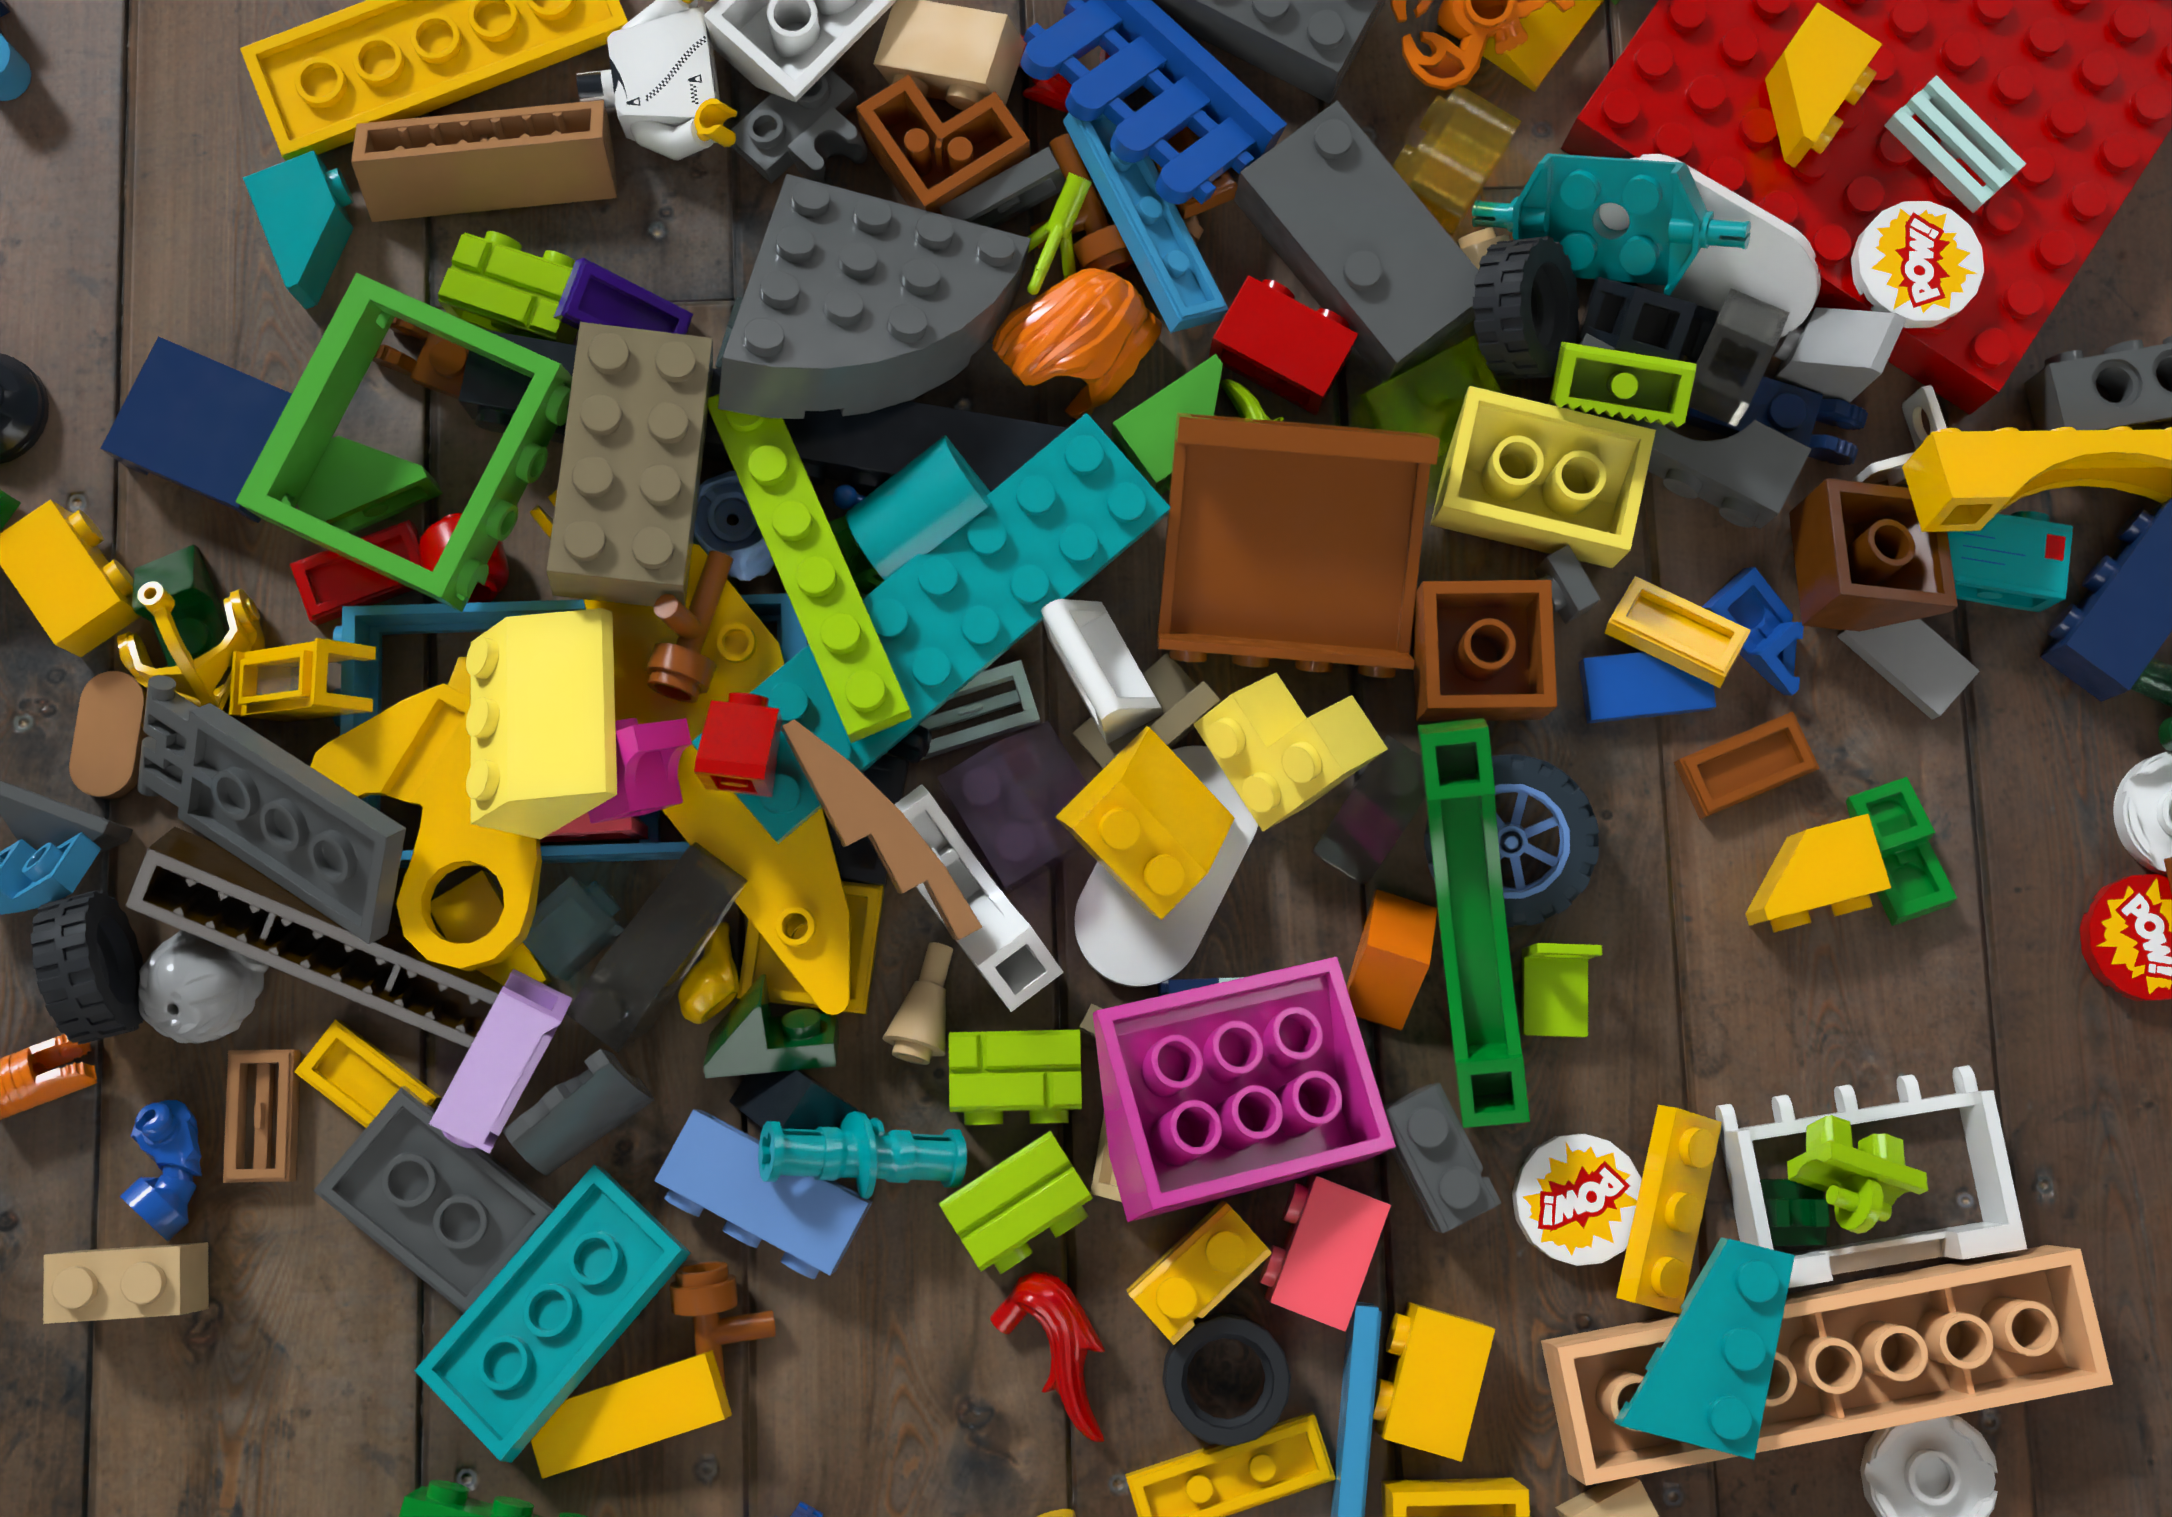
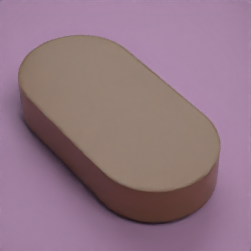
[69,671,148,800]

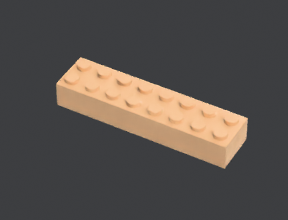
[1541,1245,2113,1485]

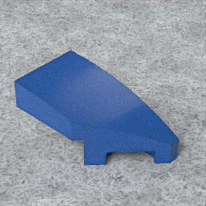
[1702,567,1804,695]

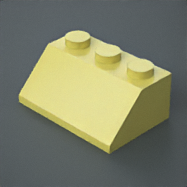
[1430,386,1656,568]
[466,608,617,839]

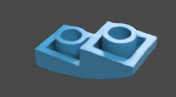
[0,832,102,915]

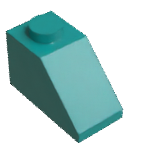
[243,150,354,310]

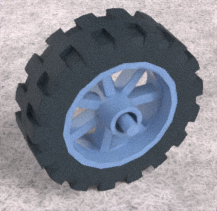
[1424,754,1599,927]

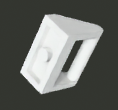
[1041,599,1163,744]

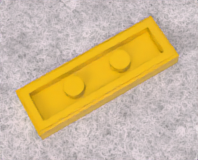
[531,1350,732,1479]
[1125,1412,1336,1517]

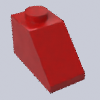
[694,693,783,797]

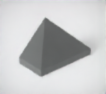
[0,780,133,854]

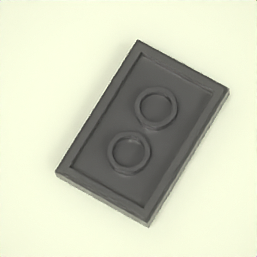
[313,1086,556,1313]

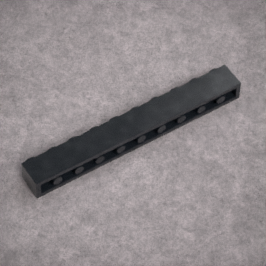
[458,330,1067,495]

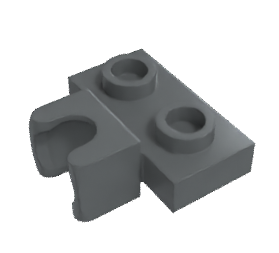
[731,69,867,186]

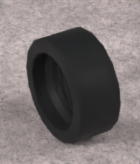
[1162,1312,1291,1446]

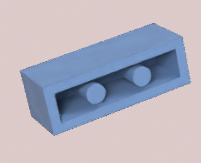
[654,1109,873,1279]

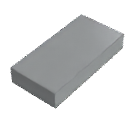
[1837,619,1980,720]

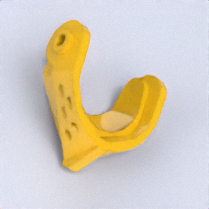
[117,582,265,714]

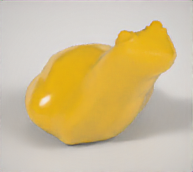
[678,922,739,1024]

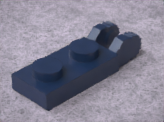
[1685,358,1868,466]

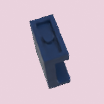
[100,336,292,523]

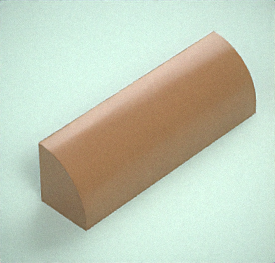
[351,100,617,222]

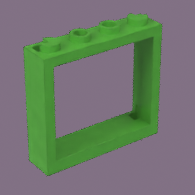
[235,272,572,612]

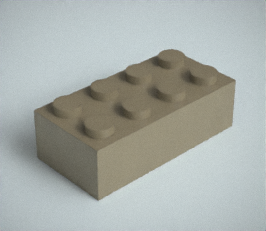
[546,322,713,607]

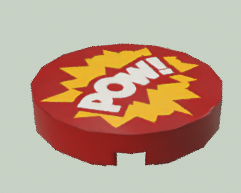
[2079,874,2172,1001]

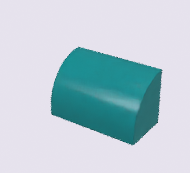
[846,435,991,581]

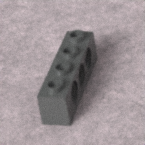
[2024,336,2172,431]

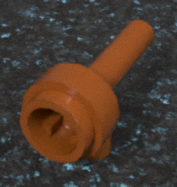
[1030,133,1135,274]
[645,550,734,703]
[669,1261,776,1422]

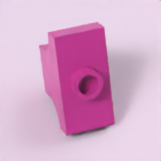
[588,718,692,824]

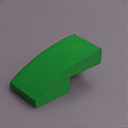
[1846,777,1957,926]

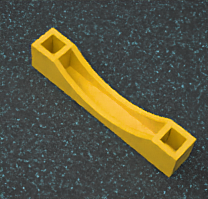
[1902,426,2172,532]

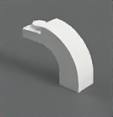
[894,784,1064,1012]

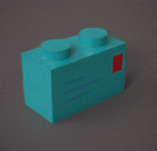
[1947,511,2073,613]

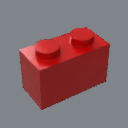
[1208,275,1358,415]

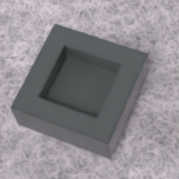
[1534,545,1600,624]

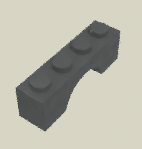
[1546,333,1811,529]

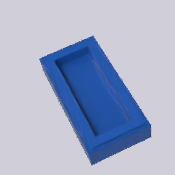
[1578,652,1716,724]

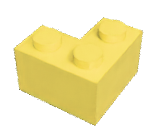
[1193,672,1388,832]

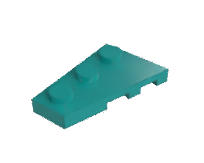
[1614,1237,1795,1460]

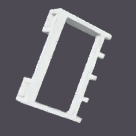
[1715,1065,2027,1288]

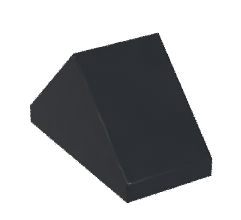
[729,1070,872,1130]

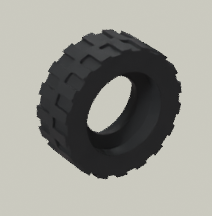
[1473,236,1580,380]
[31,890,144,1045]

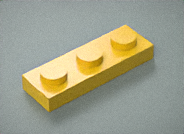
[1616,1105,1722,1314]

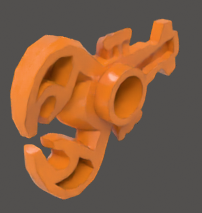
[1390,0,1575,91]

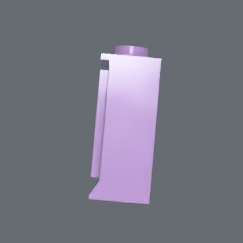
[429,969,573,1154]

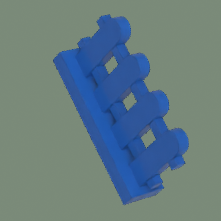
[1021,0,1287,204]

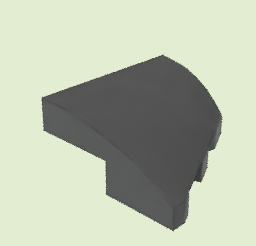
[503,1049,655,1176]

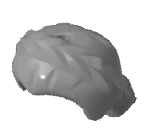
[138,929,269,1044]

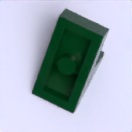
[132,544,230,667]
[703,974,840,1078]

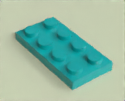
[414,1164,691,1463]

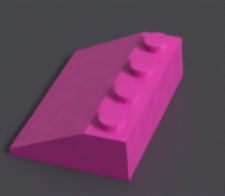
[1093,957,1396,1222]

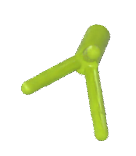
[1027,172,1092,295]

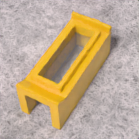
[229,638,376,722]

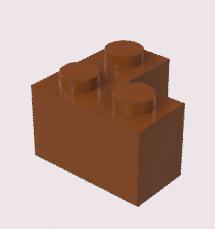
[856,74,1030,215]

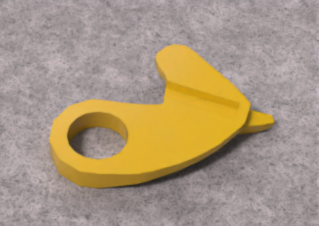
[310,657,542,971]

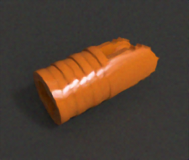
[0,1034,97,1120]

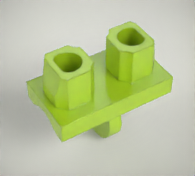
[1787,1115,1928,1234]

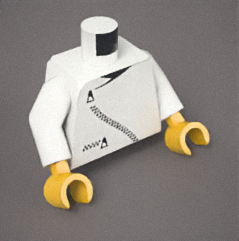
[576,0,737,160]

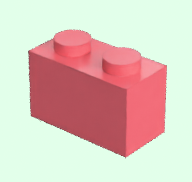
[1259,1175,1391,1332]

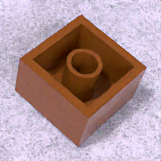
[1412,580,1557,722]

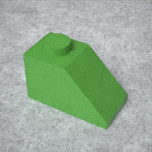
[1111,354,1223,495]
[297,436,443,534]

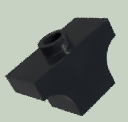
[1576,277,1719,372]

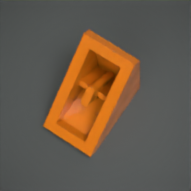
[1346,889,1437,1031]

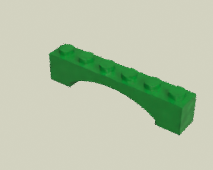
[1418,718,1530,1128]

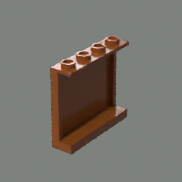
[1157,413,1440,678]

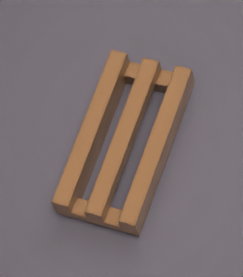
[223,1049,301,1183]

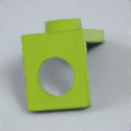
[1521,943,1602,1038]

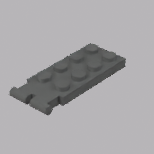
[137,675,406,944]

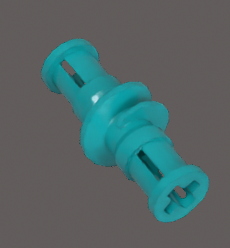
[758,1111,967,1199]

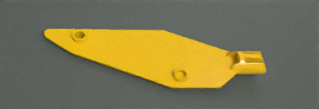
[529,490,850,1015]

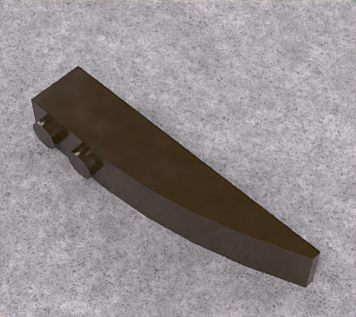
[125,827,503,1049]

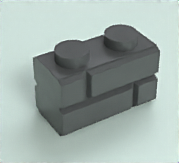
[1384,1083,1501,1233]

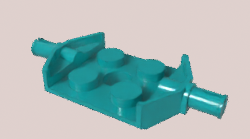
[1472,153,1751,295]

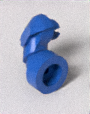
[119,1100,202,1242]

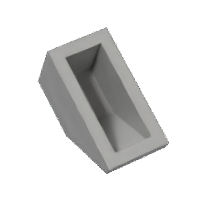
[1773,307,1907,403]

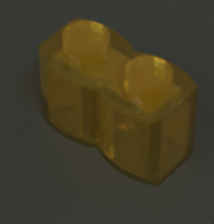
[1393,84,1522,236]

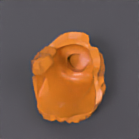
[992,268,1162,419]

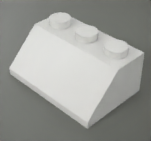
[704,0,897,102]

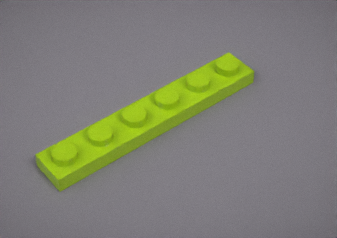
[708,394,913,743]

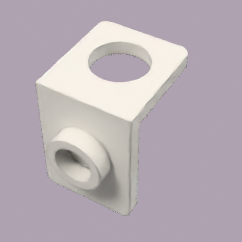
[1852,385,1947,487]

